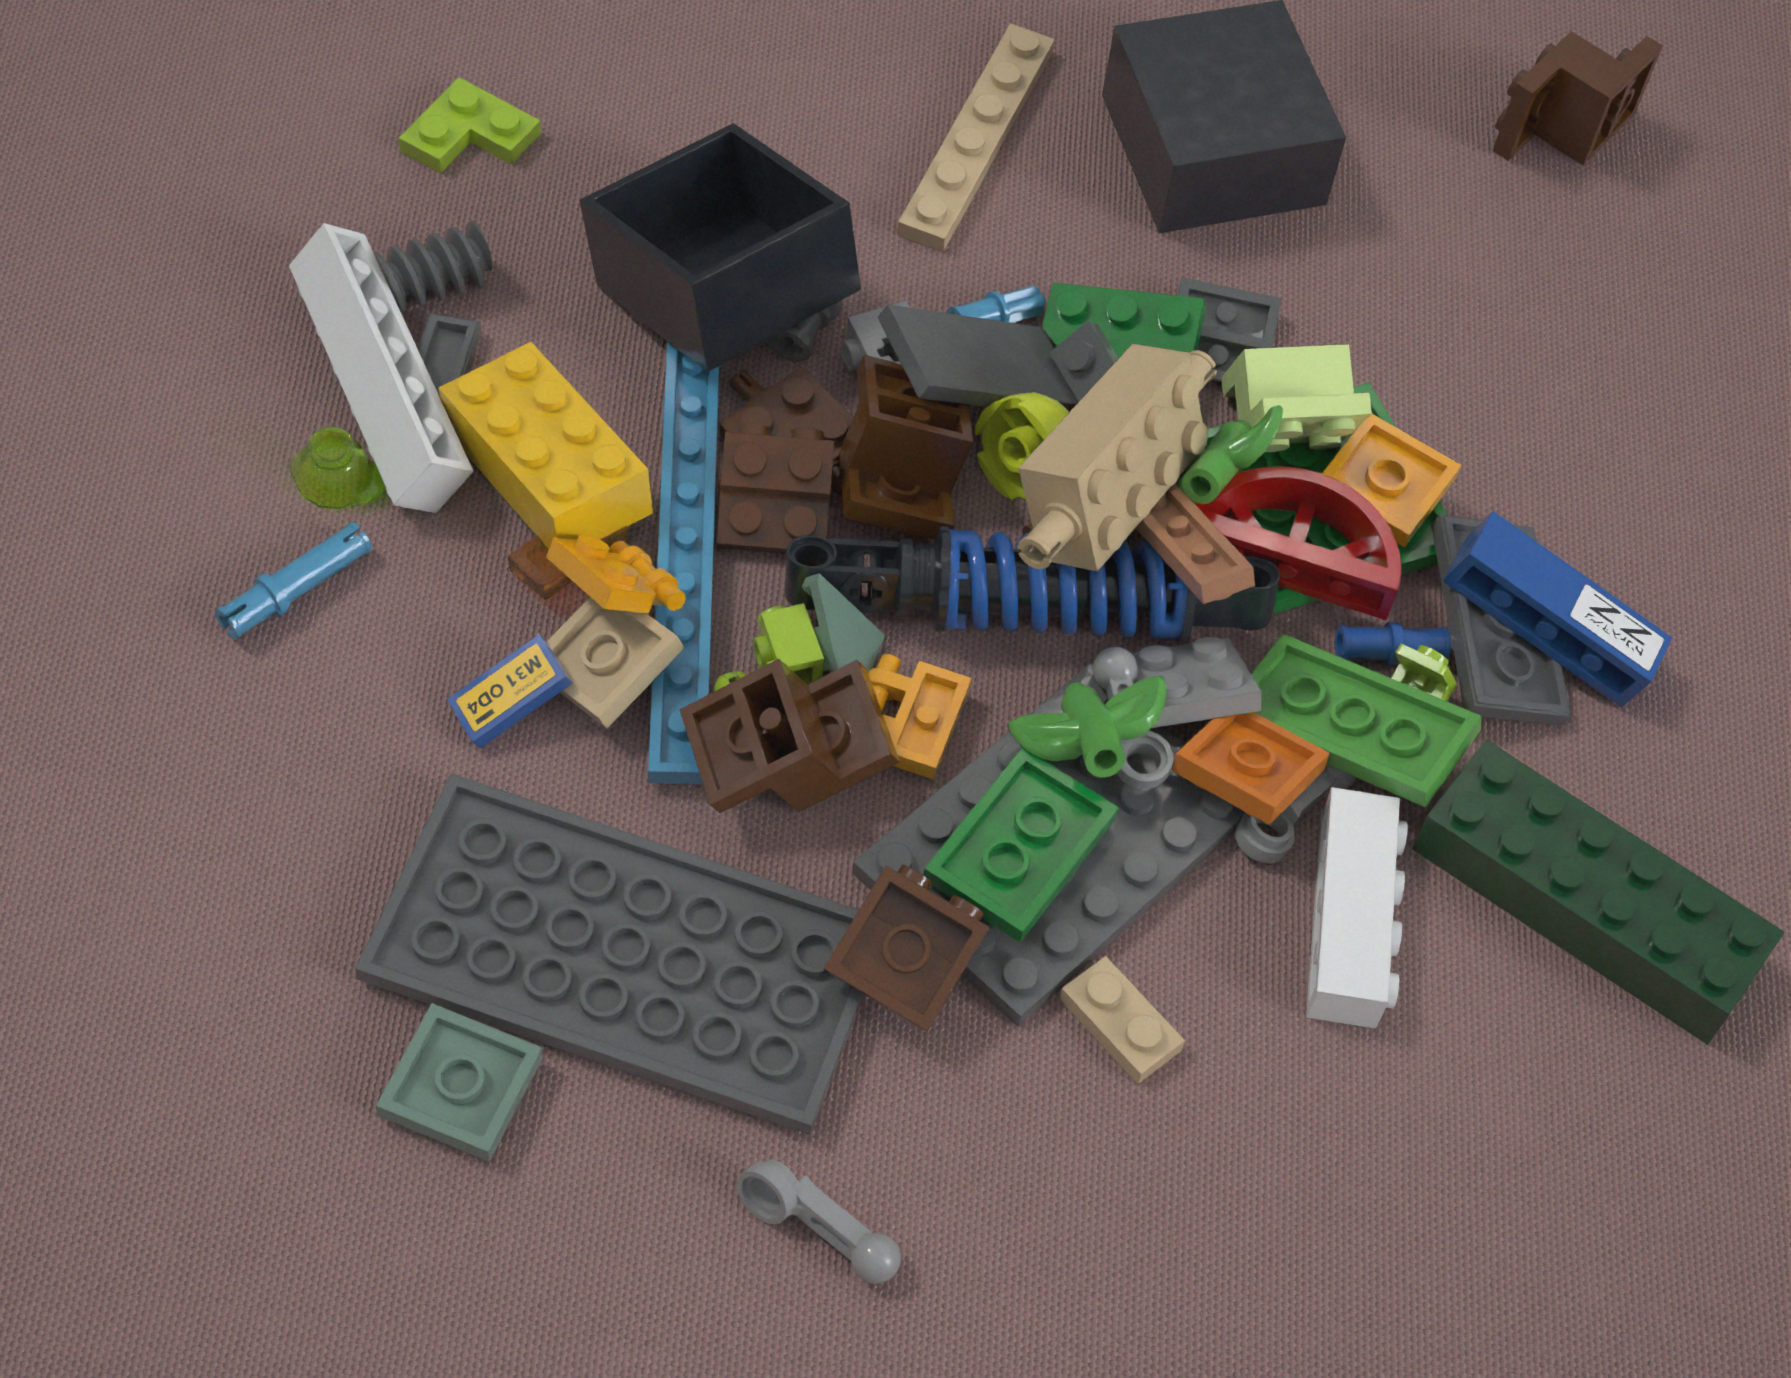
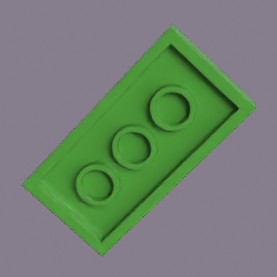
[1251,634,1481,807]

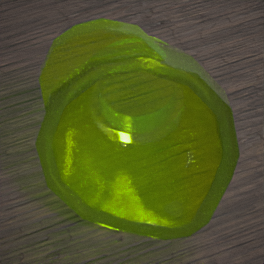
[290,427,386,510]

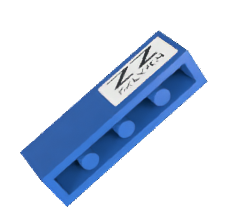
[1443,511,1673,708]

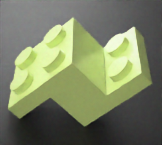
[1221,344,1372,452]

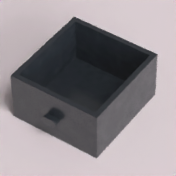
[1102,0,1346,234]
[579,123,861,372]

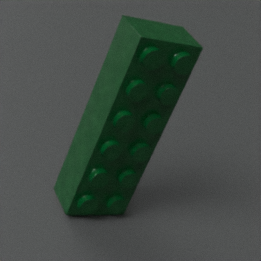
[1412,739,1785,1045]

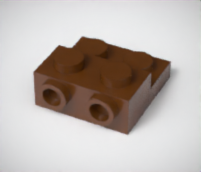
[716,423,834,553]
[823,864,989,1033]

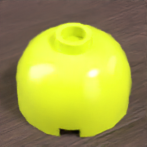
[975,392,1069,503]

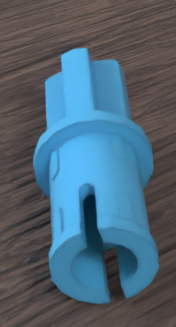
[946,285,1046,323]

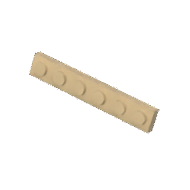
[897,23,1055,252]

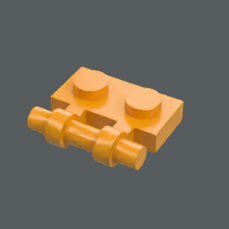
[546,535,686,614]
[868,654,972,780]

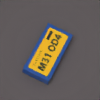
[447,634,573,748]

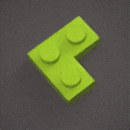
[399,77,541,173]

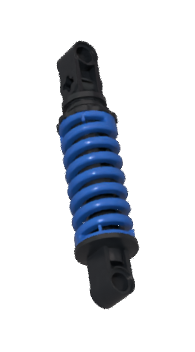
[784,526,1280,643]

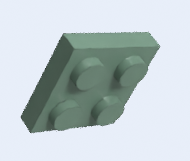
[376,1003,543,1162]

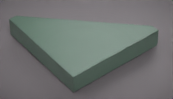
[802,573,885,673]

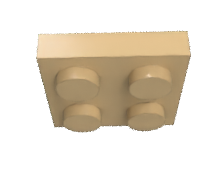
[547,597,685,729]

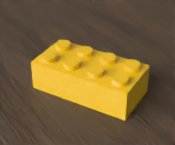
[438,342,653,549]

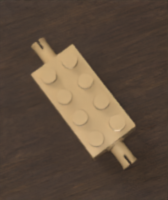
[1018,344,1217,572]

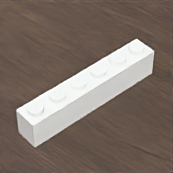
[289,223,474,513]

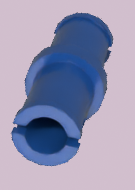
[1334,622,1451,666]

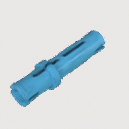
[215,522,372,640]

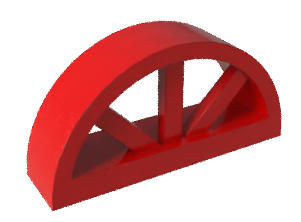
[1195,466,1401,621]

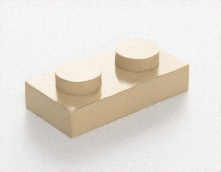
[1059,956,1185,1084]

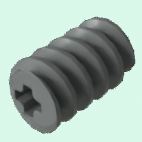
[374,221,492,313]

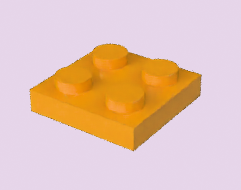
[1322,414,1462,547]

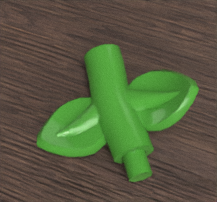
[1176,405,1283,504]
[1009,675,1167,777]

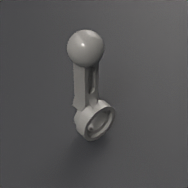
[1093,647,1173,789]
[1235,764,1357,863]
[737,1160,901,1284]

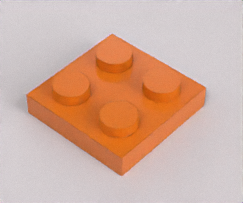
[1171,712,1330,825]

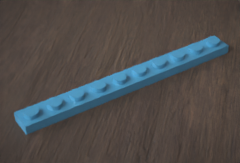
[648,341,719,784]

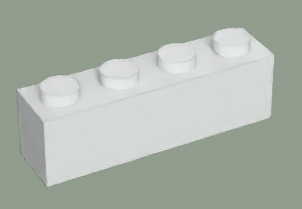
[1306,787,1408,1028]

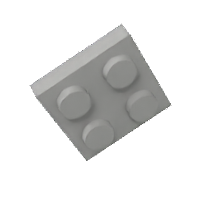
[1131,637,1261,728]

